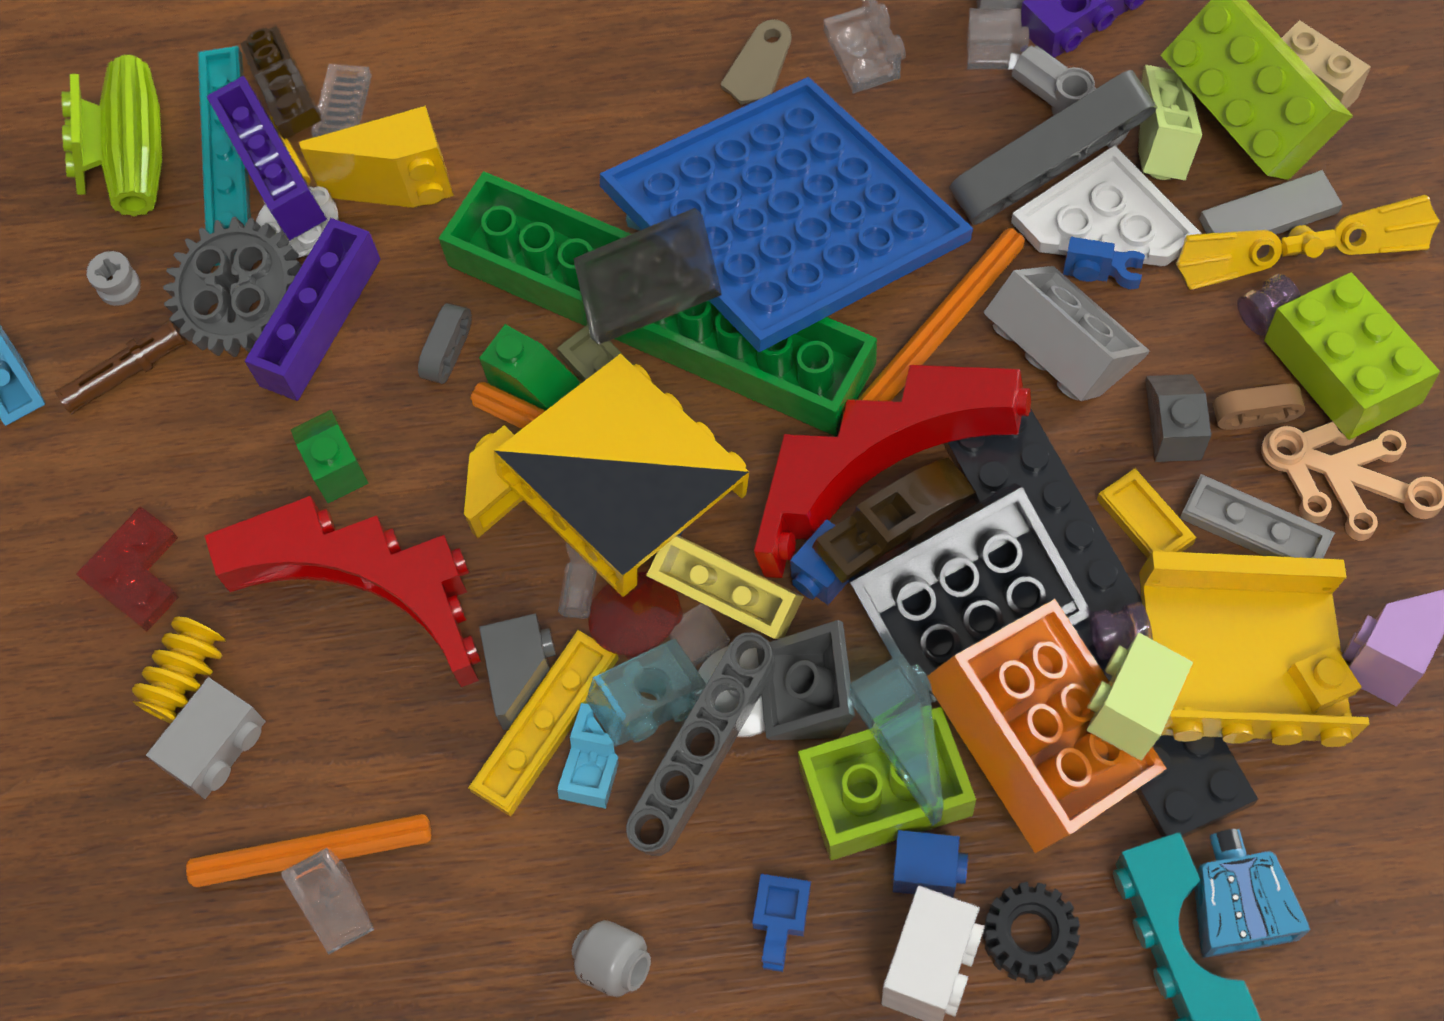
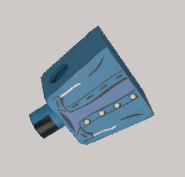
[1195,829,1310,958]

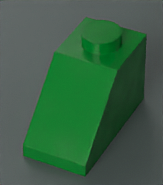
[479,324,582,410]
[290,410,369,504]

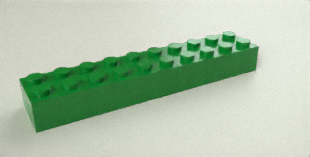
[438,171,877,437]

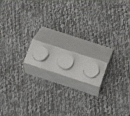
[983,266,1150,401]

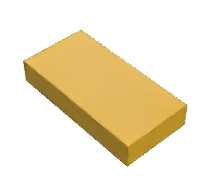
[1097,468,1197,558]

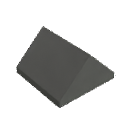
[757,620,855,740]

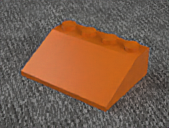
[924,599,1167,853]

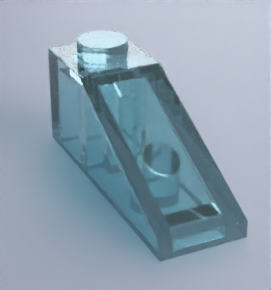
[850,653,944,826]

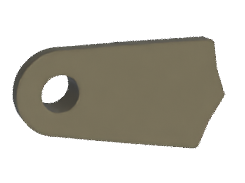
[721,20,792,105]

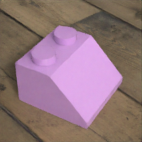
[1342,590,1444,706]

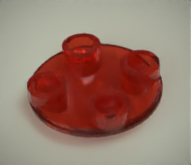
[588,572,683,661]

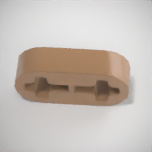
[1213,384,1305,430]

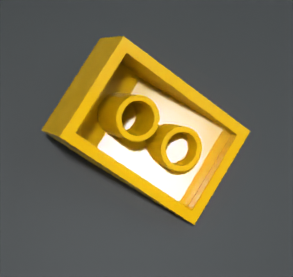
[299,106,454,208]

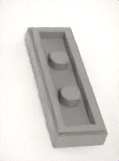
[1199,170,1343,235]
[1180,474,1335,559]

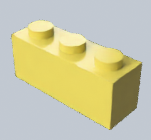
[646,535,804,639]

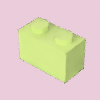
[1086,632,1193,761]

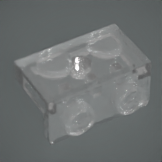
[824,0,906,93]

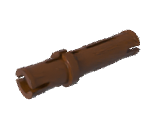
[55,320,186,415]

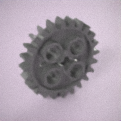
[163,217,302,357]

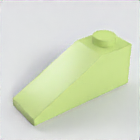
[1138,65,1202,180]

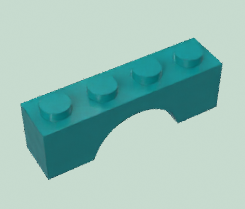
[1113,832,1261,1021]

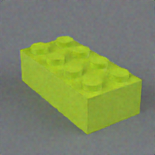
[1161,0,1353,180]

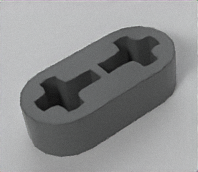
[418,303,472,384]

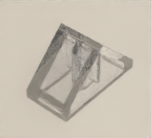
[281,848,374,954]

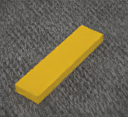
[468,630,619,817]

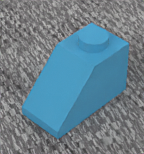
[0,325,45,426]

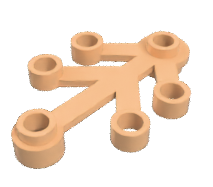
[1261,421,1444,541]

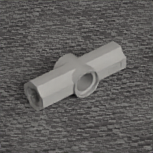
[1012,46,1129,148]

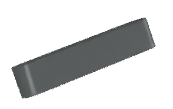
[949,70,1157,225]
[626,632,776,856]

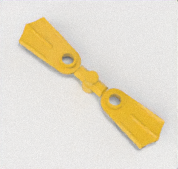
[1176,195,1440,290]

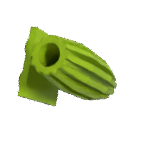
[62,55,162,216]

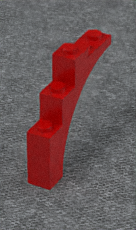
[204,496,481,688]

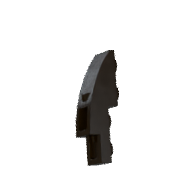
[240,25,322,139]
[812,458,976,584]

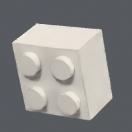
[882,886,985,1021]

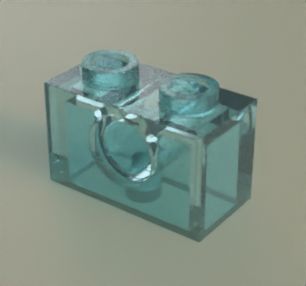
[586,638,706,747]

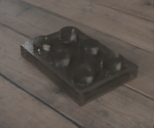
[574,208,722,344]

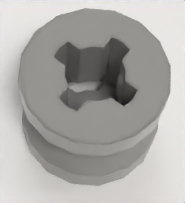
[87,251,141,306]

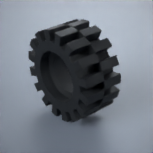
[983,882,1080,983]

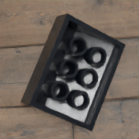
[849,483,1093,709]

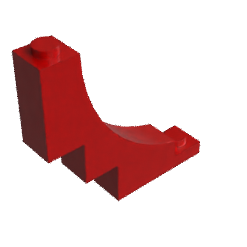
[754,365,1031,578]

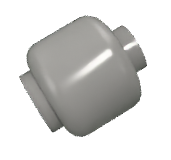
[572,920,651,997]

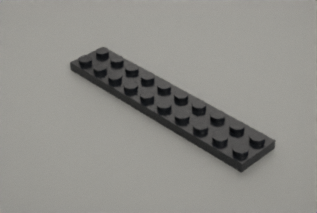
[943,408,1258,838]

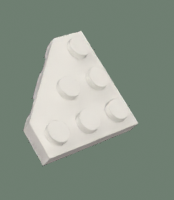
[1011,145,1202,266]

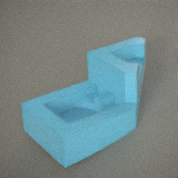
[557,703,619,809]

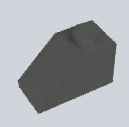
[1145,374,1211,462]
[479,614,556,731]

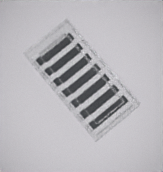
[311,64,372,138]

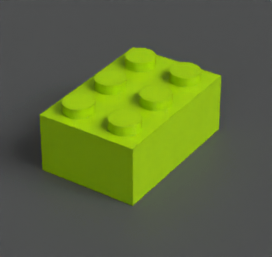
[1264,272,1440,440]
[798,707,976,861]

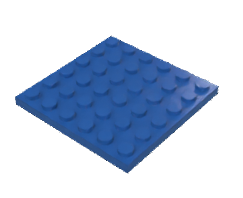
[600,77,973,352]

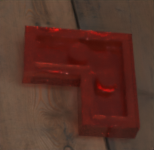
[76,506,179,632]

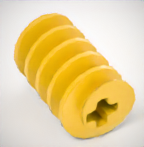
[132,616,226,724]

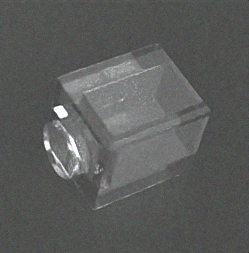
[967,9,1029,69]

